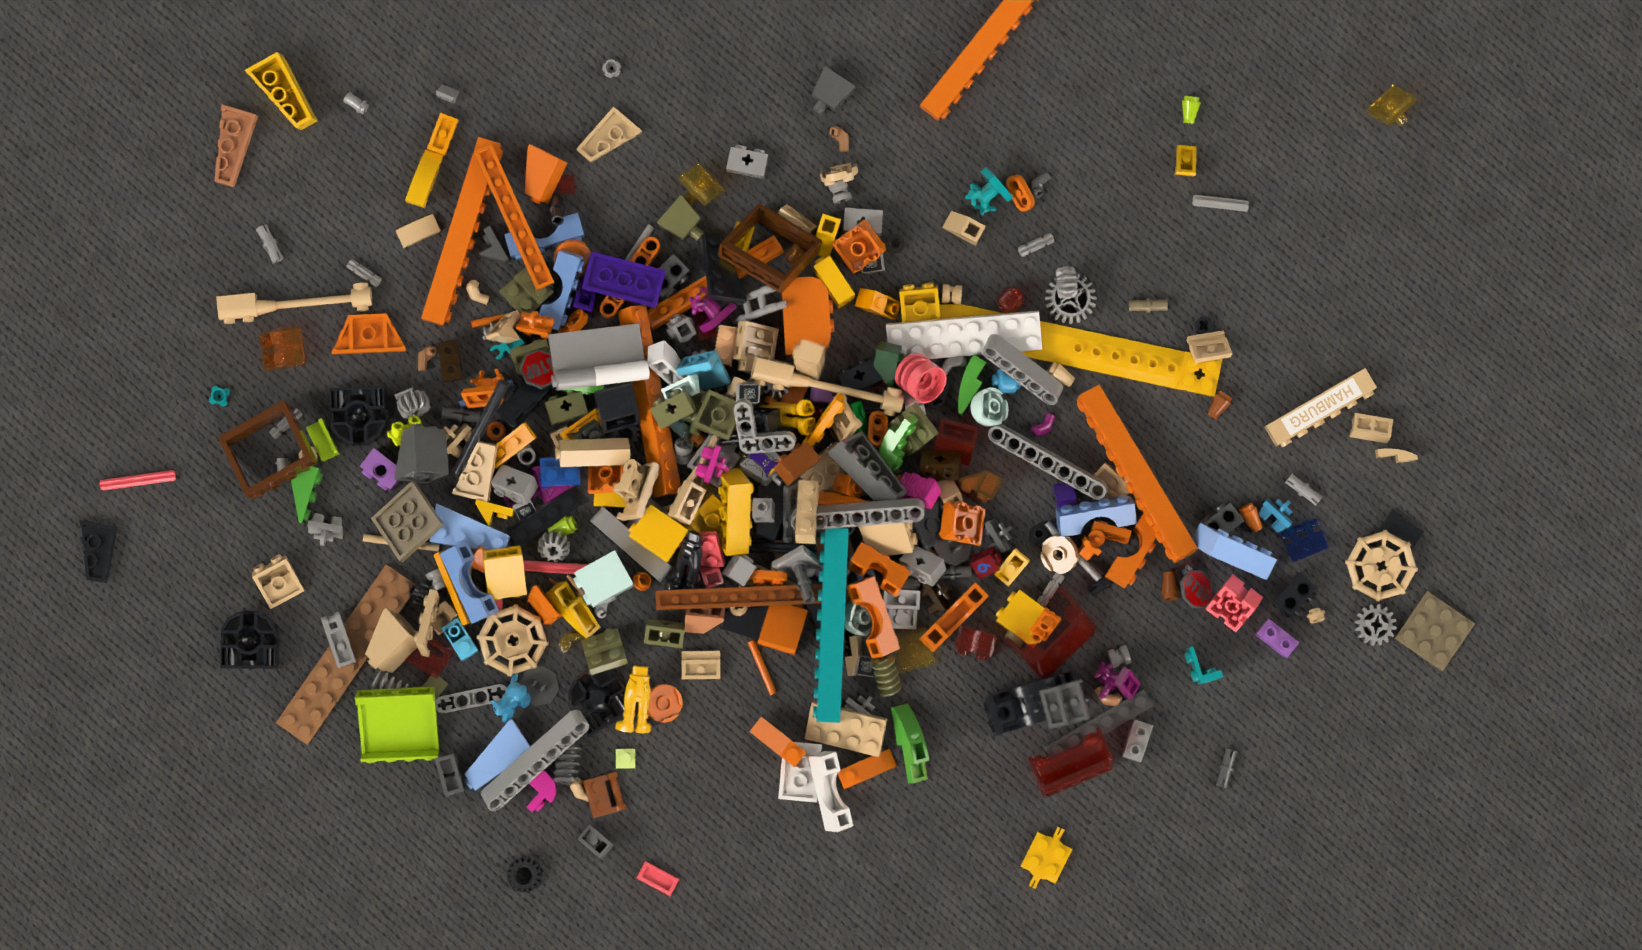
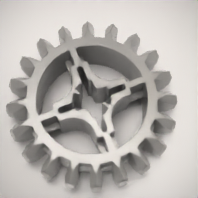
[1045,273,1097,324]

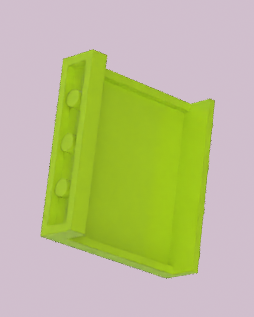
[355,687,439,763]

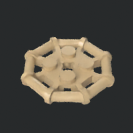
[1345,530,1418,602]
[476,604,549,677]

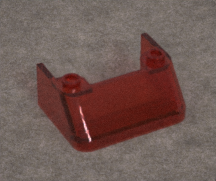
[1004,586,1095,678]
[1028,727,1113,798]

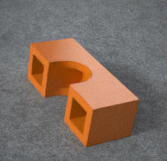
[847,542,911,597]

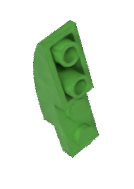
[879,415,918,472]
[891,703,929,783]

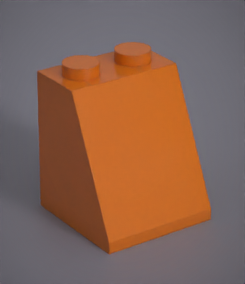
[758,605,808,655]

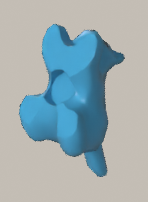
[491,673,531,723]

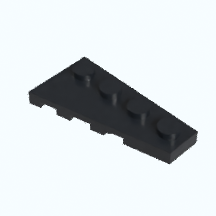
[702,232,747,304]

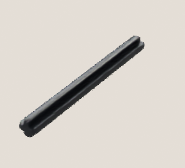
[452,379,510,476]

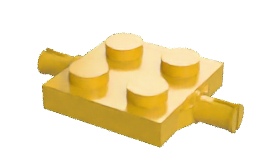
[1021,827,1072,889]

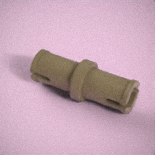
[1129,298,1168,313]

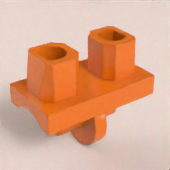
[516,311,555,339]
[1078,530,1105,561]
[1029,607,1062,643]

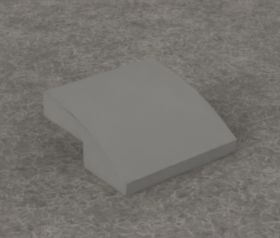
[881,590,920,629]

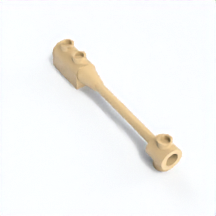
[216,283,373,324]
[751,355,904,416]
[668,377,748,525]

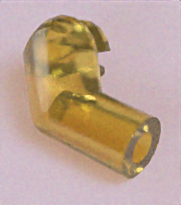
[558,631,584,652]

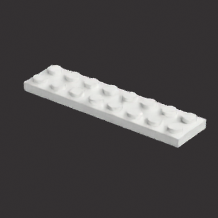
[886,311,1042,359]

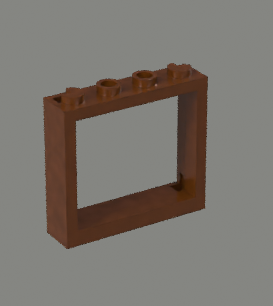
[718,203,822,294]
[218,400,318,500]

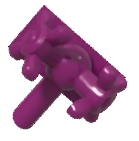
[689,287,737,333]
[1094,661,1141,700]

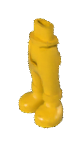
[760,399,815,435]
[615,665,651,733]

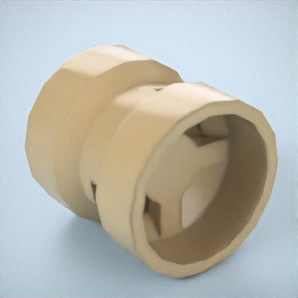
[941,284,962,305]

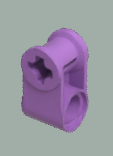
[809,387,846,404]

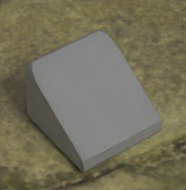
[436,84,459,104]

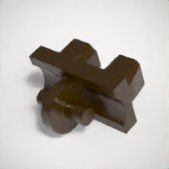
[918,582,951,615]

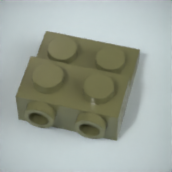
[499,267,554,314]
[692,390,744,441]
[888,403,939,456]
[581,628,628,675]

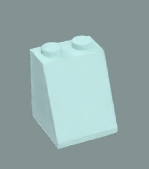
[573,550,634,608]

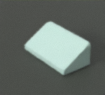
[661,373,700,407]

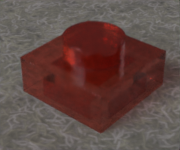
[556,174,576,195]

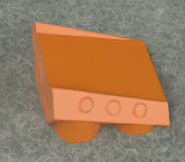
[832,220,887,274]
[588,465,624,494]
[938,501,986,546]
[526,585,562,625]

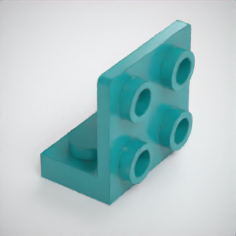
[1184,646,1223,685]

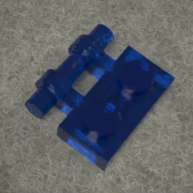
[1280,518,1329,563]

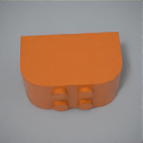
[782,277,834,359]

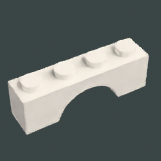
[808,751,853,832]

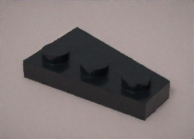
[79,520,118,583]

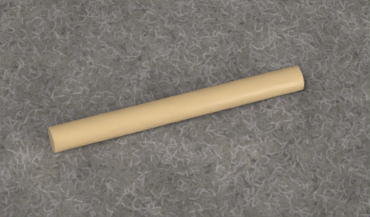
[363,534,440,552]

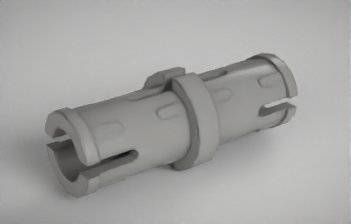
[256,224,283,264]
[1285,473,1323,506]

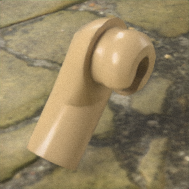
[466,280,490,305]
[570,777,589,802]

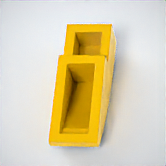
[405,149,444,208]
[545,581,601,638]

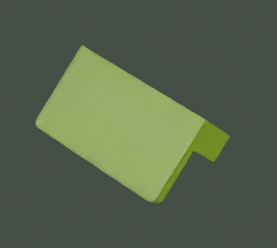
[306,418,340,462]

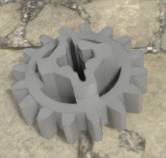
[1354,604,1397,646]

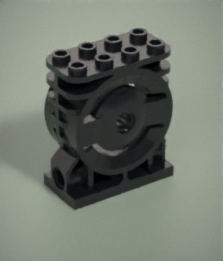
[982,670,1089,736]

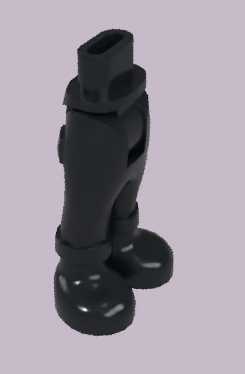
[664,530,703,590]

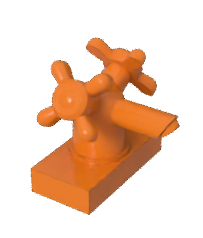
[461,368,505,408]

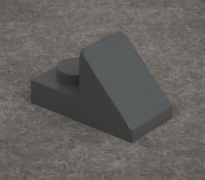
[479,226,509,263]
[577,824,614,860]

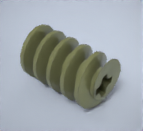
[870,653,902,697]

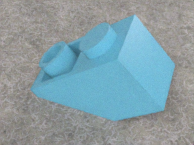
[441,618,479,661]

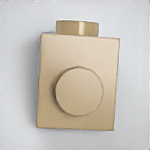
[431,601,458,635]

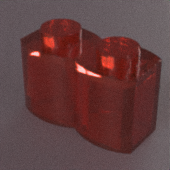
[954,626,998,661]

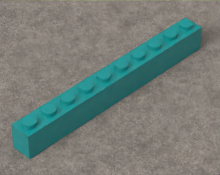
[813,528,849,723]

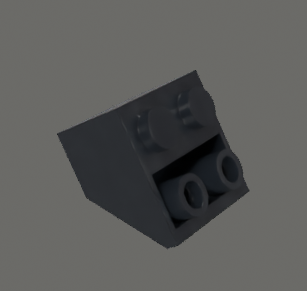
[594,382,640,434]

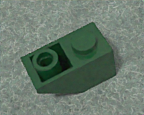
[873,341,904,387]

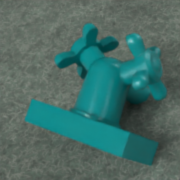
[965,167,1013,215]

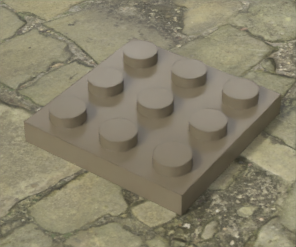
[371,481,444,562]
[1394,591,1475,671]

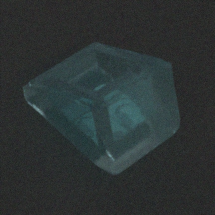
[668,422,691,440]

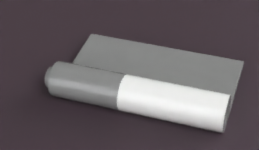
[548,324,649,390]

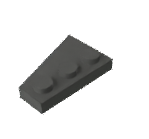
[783,477,803,543]

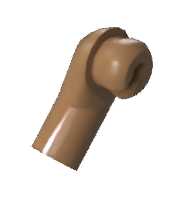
[829,126,849,152]

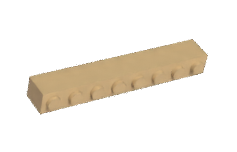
[793,339,825,381]

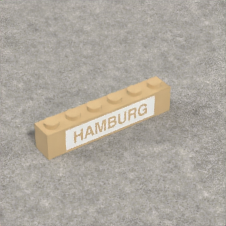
[1265,368,1377,448]

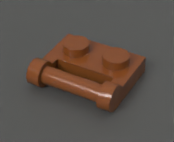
[583,772,627,818]

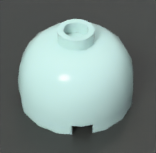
[970,387,1009,427]
[844,600,872,636]

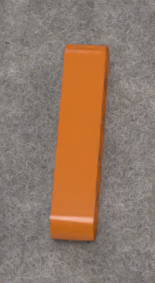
[600,237,660,319]

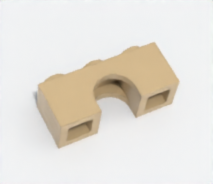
[795,480,819,544]

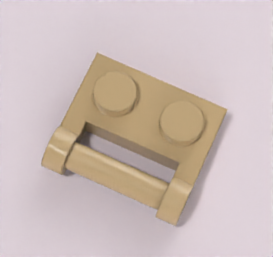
[831,393,862,441]

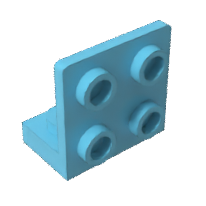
[676,350,731,390]

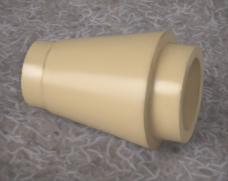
[1046,362,1075,387]

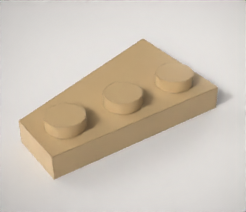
[576,106,642,163]
[451,441,498,502]
[616,462,660,521]

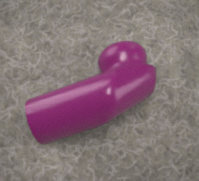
[1031,413,1055,437]

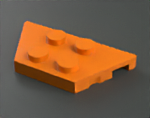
[332,313,406,355]

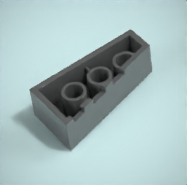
[828,432,908,501]

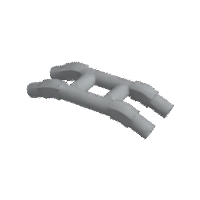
[728,285,787,327]

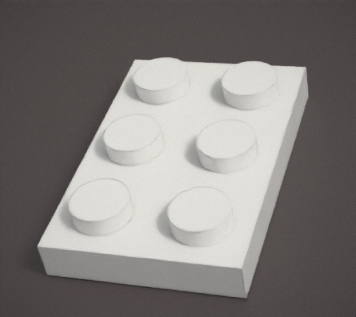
[778,742,822,802]

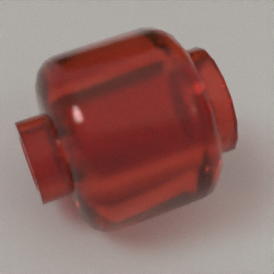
[997,286,1025,313]

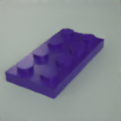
[582,252,666,308]

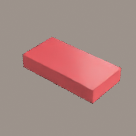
[637,861,679,896]

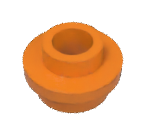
[487,422,506,441]
[632,572,651,591]

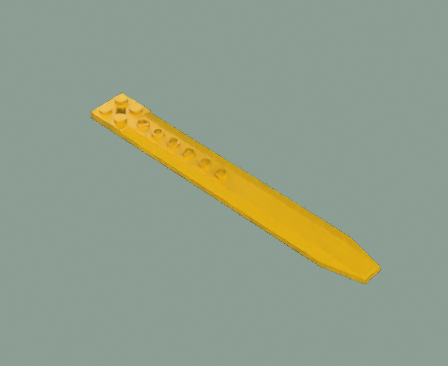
[939,304,1222,397]

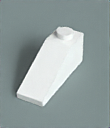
[647,340,689,385]

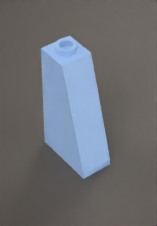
[464,719,531,790]

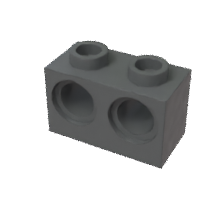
[658,254,690,299]
[1200,503,1245,533]
[435,754,466,796]

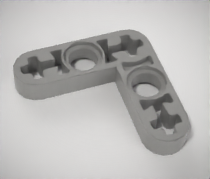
[734,398,796,454]

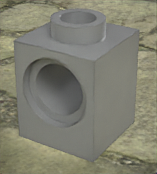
[752,498,775,522]

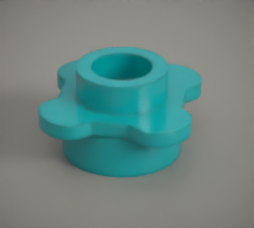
[209,386,230,407]

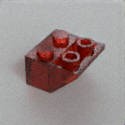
[934,418,979,466]

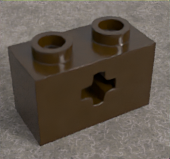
[438,340,463,383]
[920,449,962,480]

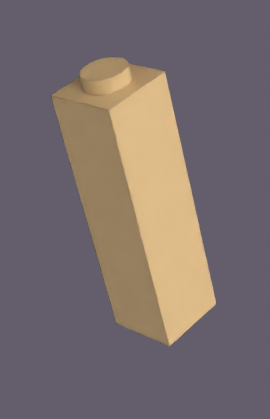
[555,438,630,467]

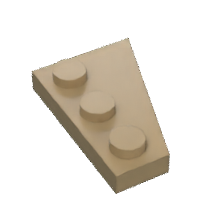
[414,589,440,657]

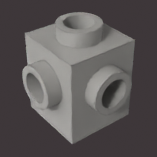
[666,314,697,343]

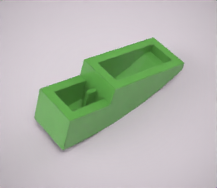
[958,354,986,416]

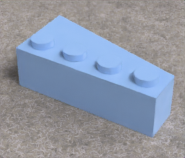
[430,503,510,550]
[1192,523,1277,580]

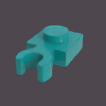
[490,328,526,360]

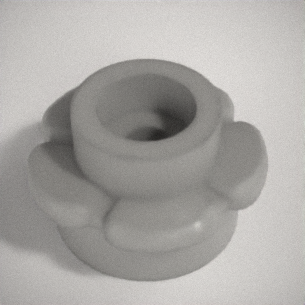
[602,59,621,78]

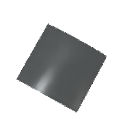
[1040,680,1090,729]

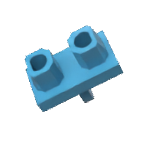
[1258,499,1293,533]

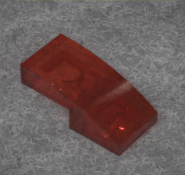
[690,308,717,341]

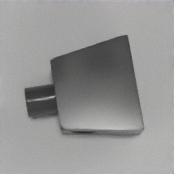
[812,66,855,115]

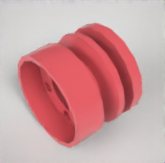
[895,353,947,403]

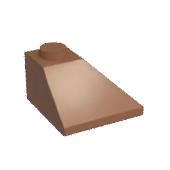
[685,608,725,634]

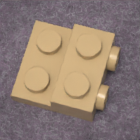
[252,554,305,609]

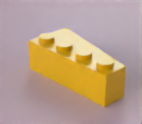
[245,52,318,130]
[718,468,754,556]

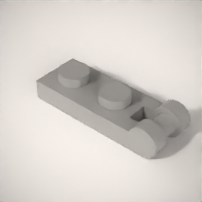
[321,611,357,668]

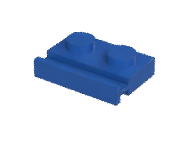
[539,457,580,487]

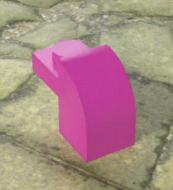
[526,770,557,812]

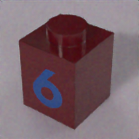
[970,546,1002,579]

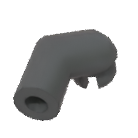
[1030,171,1051,198]

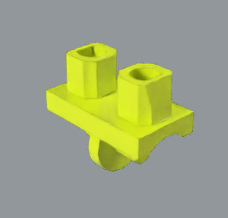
[387,415,423,446]

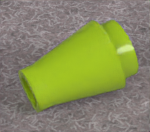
[1182,96,1201,124]
[548,515,578,536]

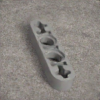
[436,684,507,713]

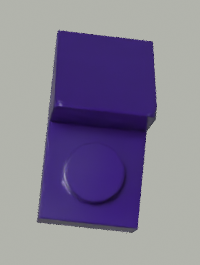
[571,277,596,312]
[1053,483,1077,508]

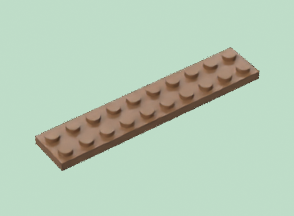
[276,564,414,745]

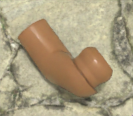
[418,345,437,371]
[1094,685,1122,706]

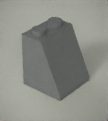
[395,424,449,484]

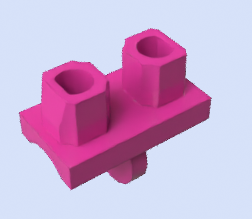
[695,446,729,483]

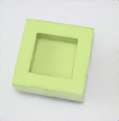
[616,749,635,768]

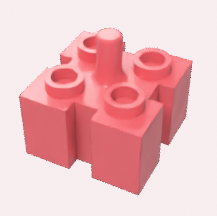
[1206,574,1263,632]

